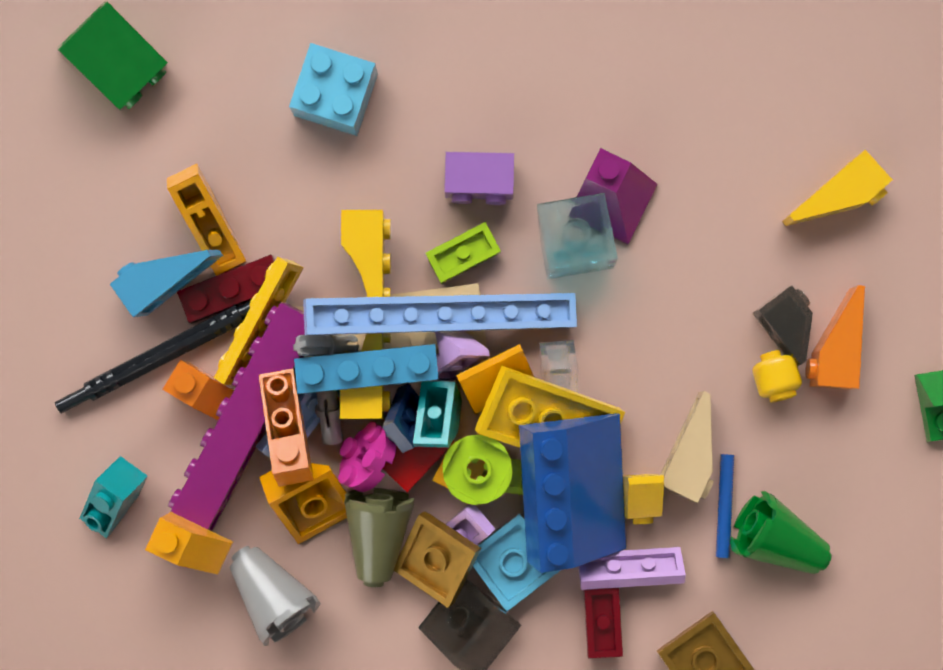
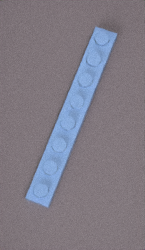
[303,293,577,335]

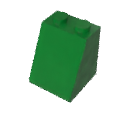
[57,1,168,110]

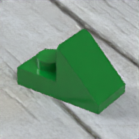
[914,370,943,442]

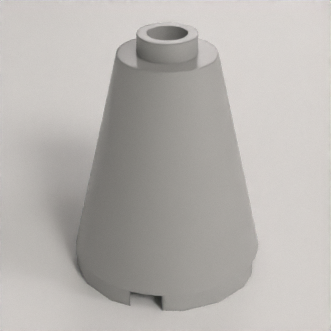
[230,546,321,646]

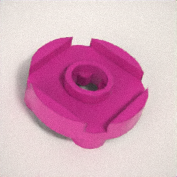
[338,422,396,492]

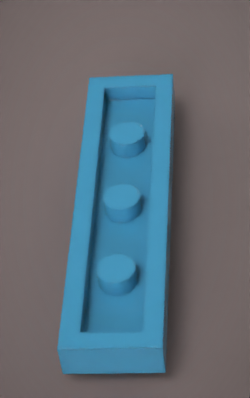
[294,344,439,394]

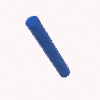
[716,454,734,558]

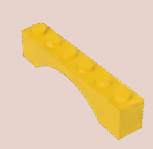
[340,210,391,419]

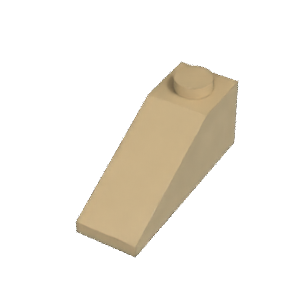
[660,391,713,503]

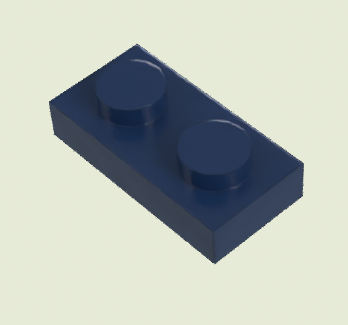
[382,383,419,453]

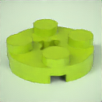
[442,435,513,505]

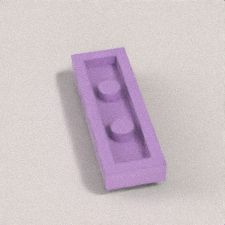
[578,547,686,590]

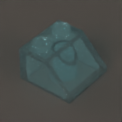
[537,193,618,279]

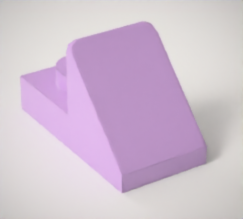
[433,331,490,381]
[446,504,495,545]

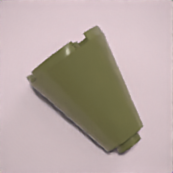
[344,488,414,587]

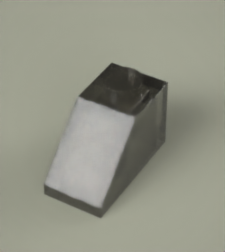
[753,285,813,366]

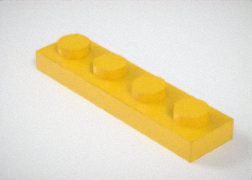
[214,256,304,385]

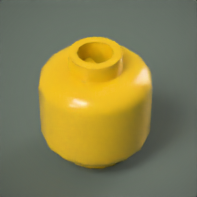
[752,350,802,403]

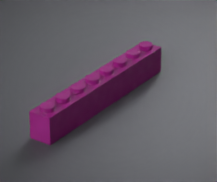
[168,302,305,569]

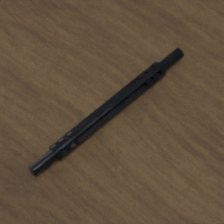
[55,301,251,414]

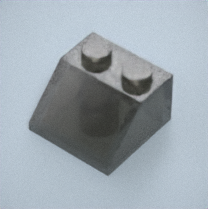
[418,578,522,670]

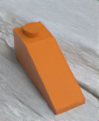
[805,285,865,390]

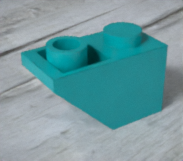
[79,456,148,539]

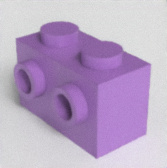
[445,152,514,205]

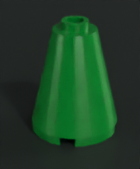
[730,491,832,574]

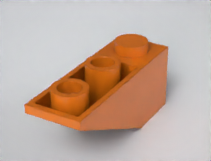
[259,368,314,487]

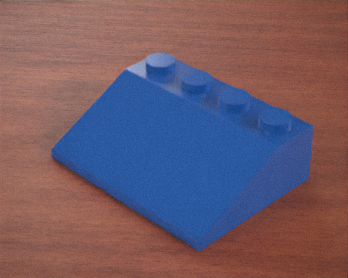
[519,413,626,573]

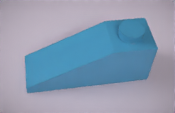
[110,250,223,317]

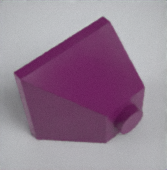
[568,148,658,245]

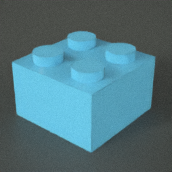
[289,43,378,136]

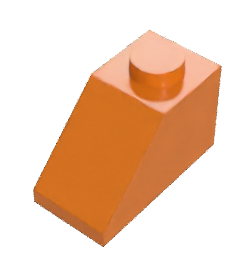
[162,360,235,420]

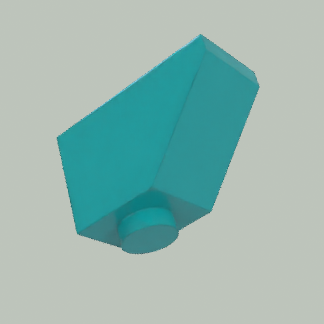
[413,381,462,448]

